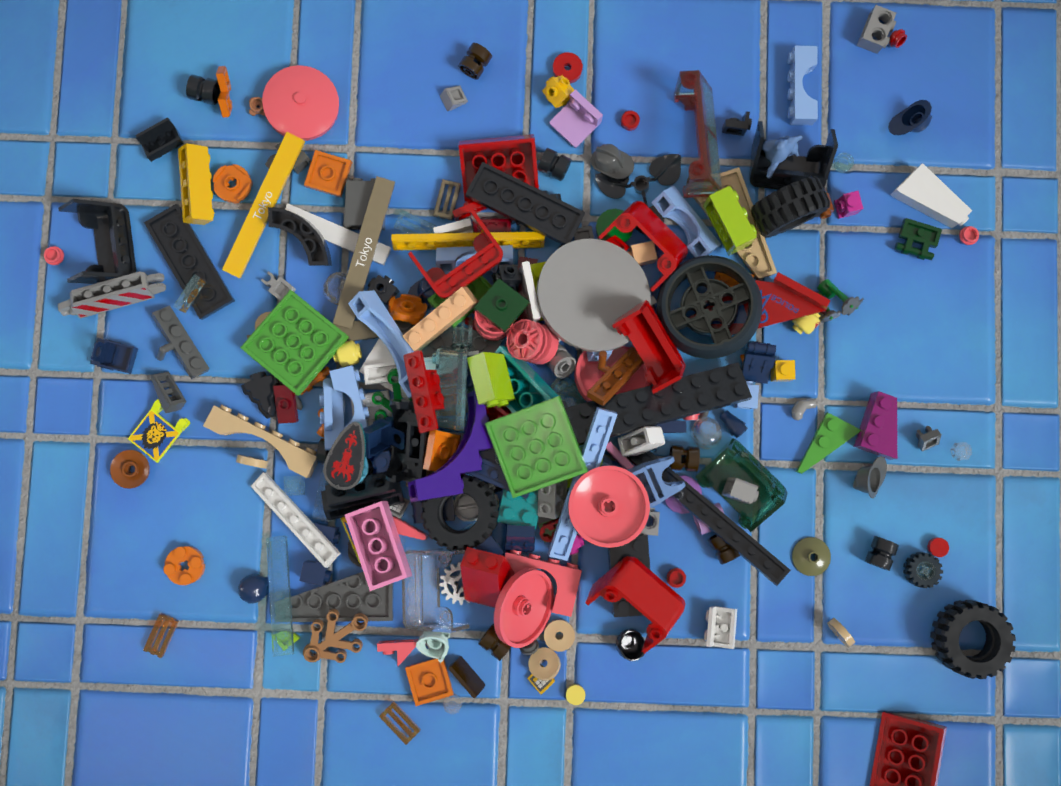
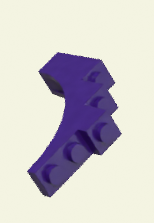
[407,390,494,502]

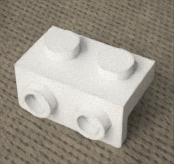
[704,606,737,649]

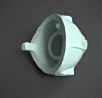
[416,628,450,663]

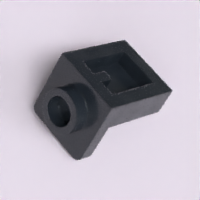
[722,111,752,136]

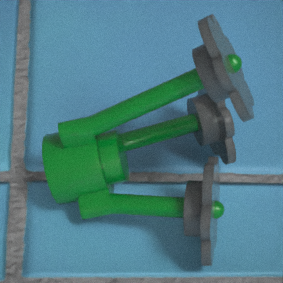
[817,279,864,323]

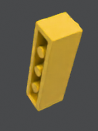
[178,143,214,225]

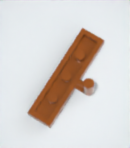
[587,346,644,406]

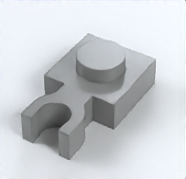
[261,271,296,301]

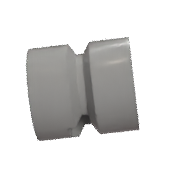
[545,343,576,378]

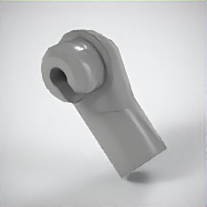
[791,398,817,420]

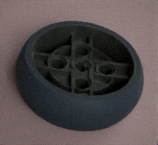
[657,255,762,359]

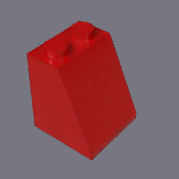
[460,547,515,608]

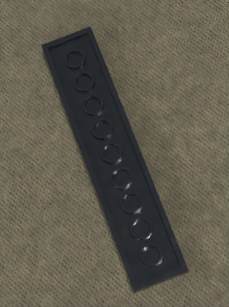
[565,363,752,446]

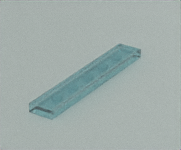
[266,535,294,657]

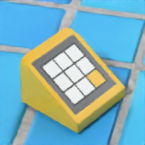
[527,665,555,695]

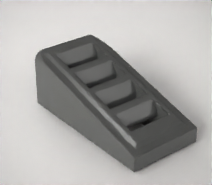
[151,371,186,413]

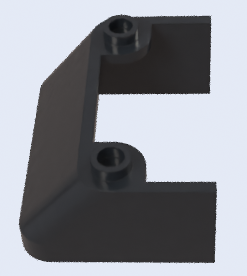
[749,121,838,190]
[58,199,136,284]

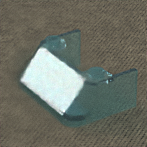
[432,346,471,431]

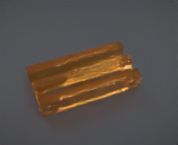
[143,613,179,658]
[379,701,421,745]

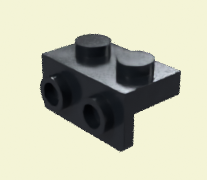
[136,118,184,162]

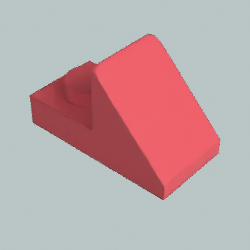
[377,639,418,666]

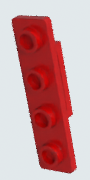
[403,350,445,433]

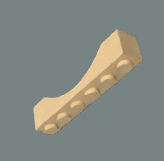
[203,404,318,478]

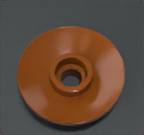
[110,450,150,489]

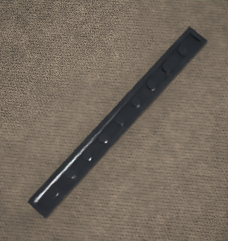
[625,451,791,586]

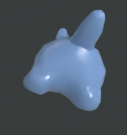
[762,135,803,178]

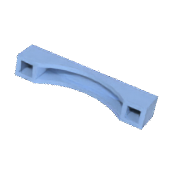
[348,290,414,398]

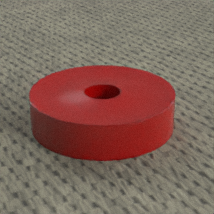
[553,52,583,84]

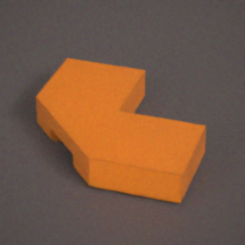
[216,66,233,118]

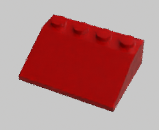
[459,134,539,202]
[870,712,947,786]

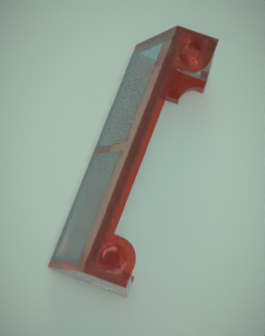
[674,70,722,198]

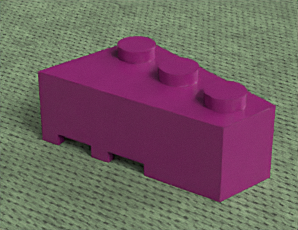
[853,391,898,460]

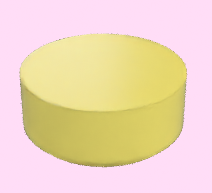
[566,684,586,705]

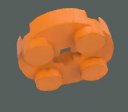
[213,164,253,204]
[388,294,427,325]
[163,546,205,585]

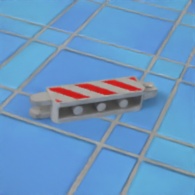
[58,272,166,319]

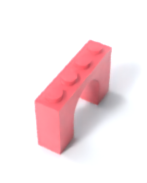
[505,550,582,617]

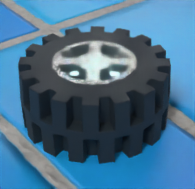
[903,552,943,588]

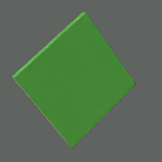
[240,289,349,396]
[485,395,588,498]

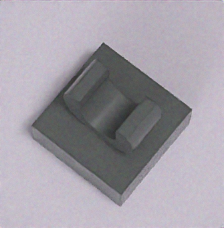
[916,426,942,451]

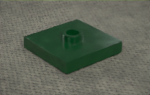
[474,279,530,333]

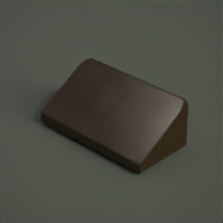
[449,656,485,698]

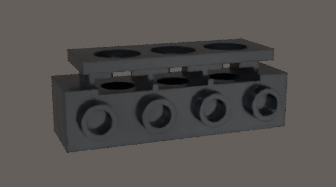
[321,471,405,521]

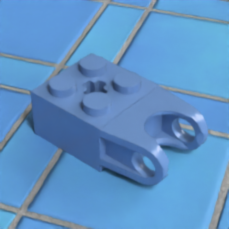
[628,456,686,508]

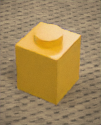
[770,360,796,382]

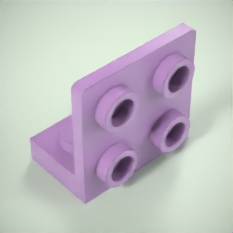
[550,89,603,148]

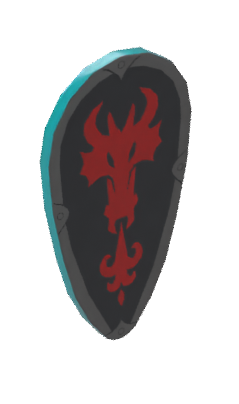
[323,421,366,490]

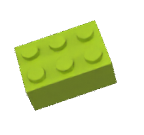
[703,186,757,256]

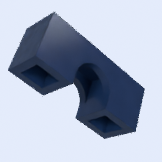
[299,522,341,586]

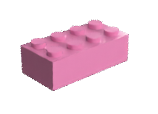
[345,501,413,591]

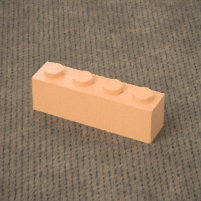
[403,287,479,351]

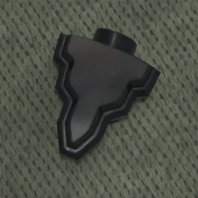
[241,372,280,419]

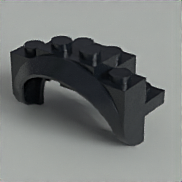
[385,398,430,483]

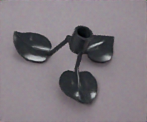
[595,154,681,237]

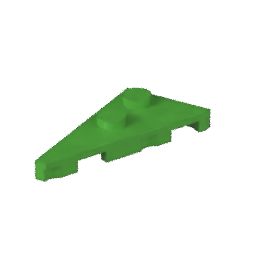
[796,413,861,474]

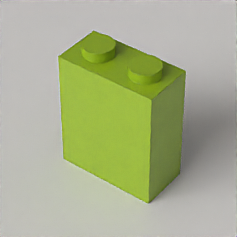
[467,352,515,408]

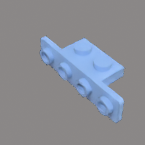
[319,378,344,450]

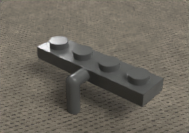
[151,305,210,379]

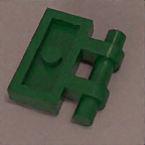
[895,218,942,260]

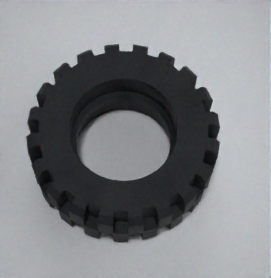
[751,176,830,238]
[421,474,499,551]
[930,600,1016,679]

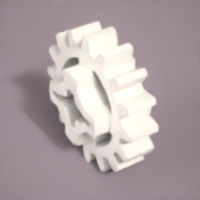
[439,562,470,605]

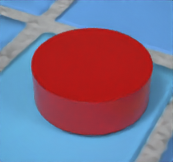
[621,110,640,131]
[927,538,949,557]

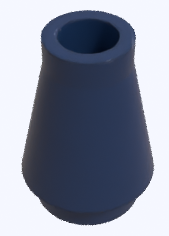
[719,410,748,438]

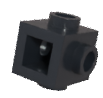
[493,264,522,292]
[368,275,400,306]

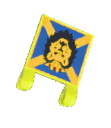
[128,399,190,463]

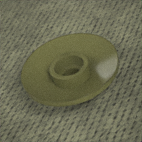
[792,537,831,576]

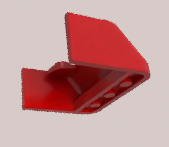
[597,201,688,292]
[408,208,503,299]
[612,300,686,394]
[585,556,685,654]

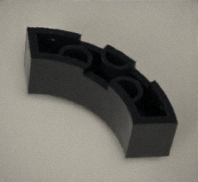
[268,207,332,266]

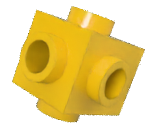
[542,75,574,108]

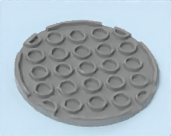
[537,239,651,352]

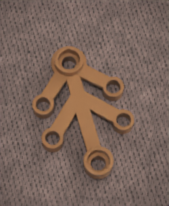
[303,609,368,663]

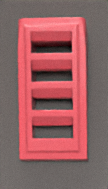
[393,516,428,540]

